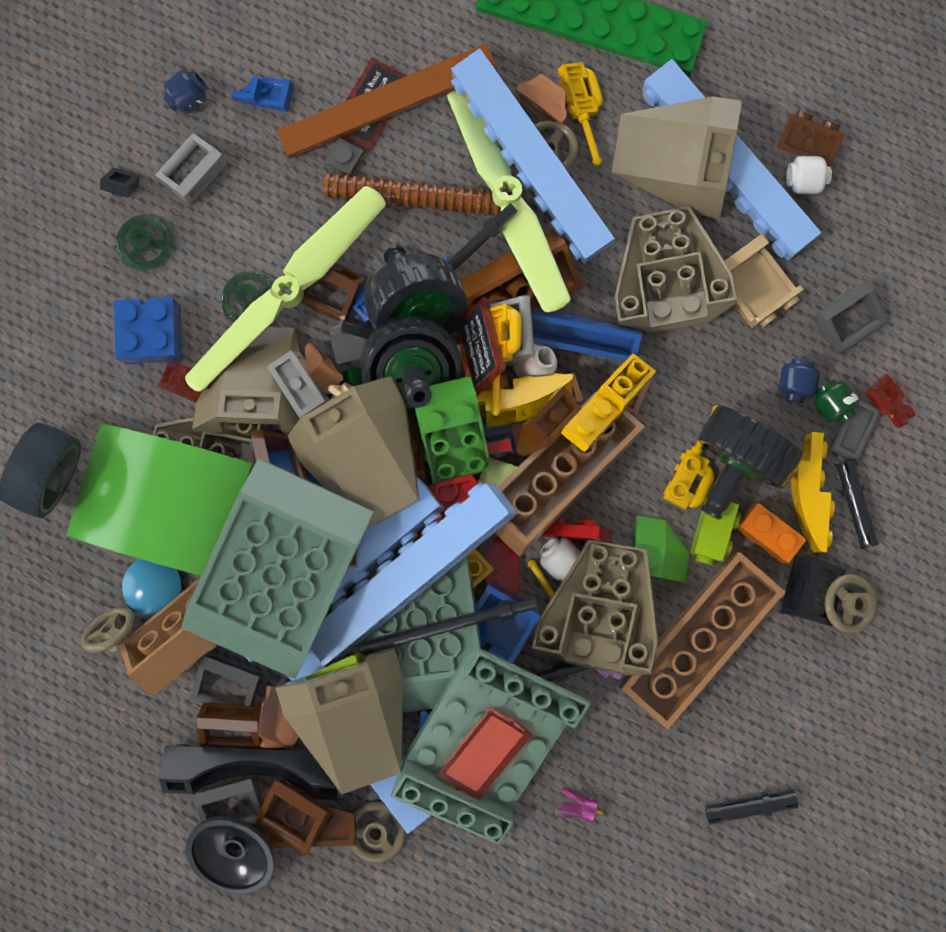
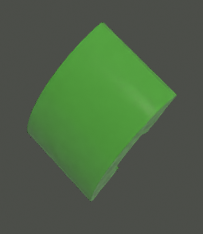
[66,424,255,576]

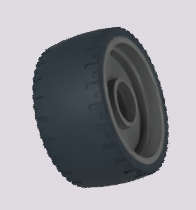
[0,422,81,518]

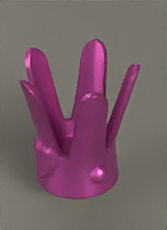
[557,787,603,823]

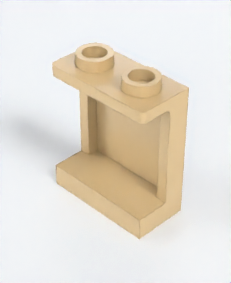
[724,234,804,328]

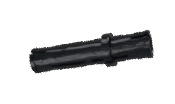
[835,459,879,549]
[705,789,799,825]

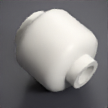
[786,156,832,194]
[514,344,557,378]
[540,537,581,581]

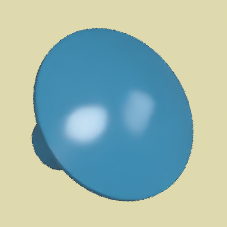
[122,559,182,616]

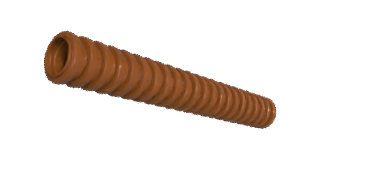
[323,172,509,217]

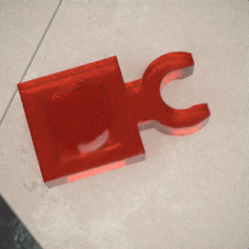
[866,374,915,428]

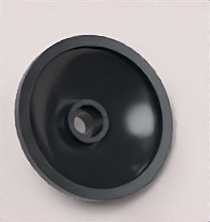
[186,816,275,894]

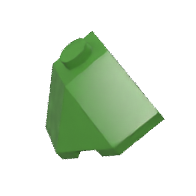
[631,515,690,583]

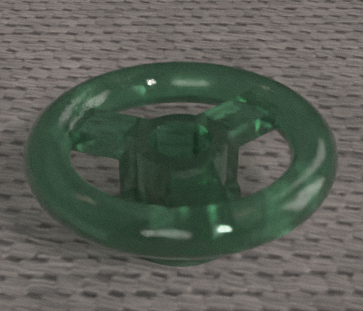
[116,215,173,271]
[221,271,273,323]

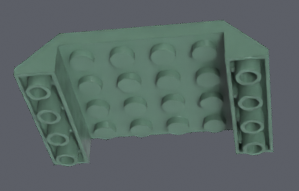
[181,458,374,679]
[351,545,482,713]
[391,648,591,845]

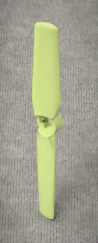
[447,90,570,312]
[185,186,386,392]

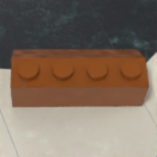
[460,228,583,320]

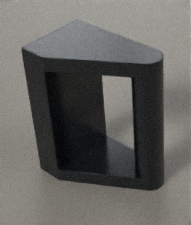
[781,556,846,627]

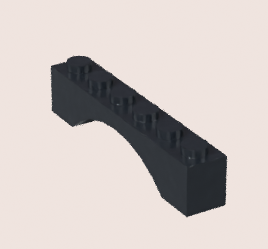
[158,744,345,800]

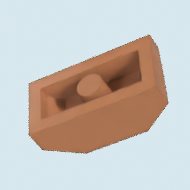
[515,74,567,125]
[258,686,299,748]

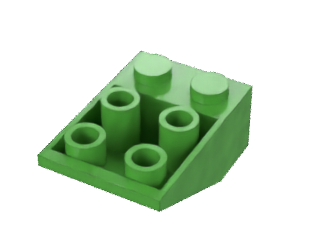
[415,376,492,484]

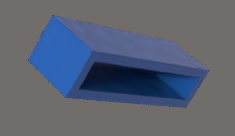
[531,307,642,361]

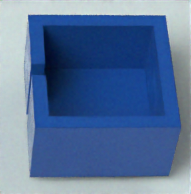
[114,297,182,364]
[476,582,543,664]

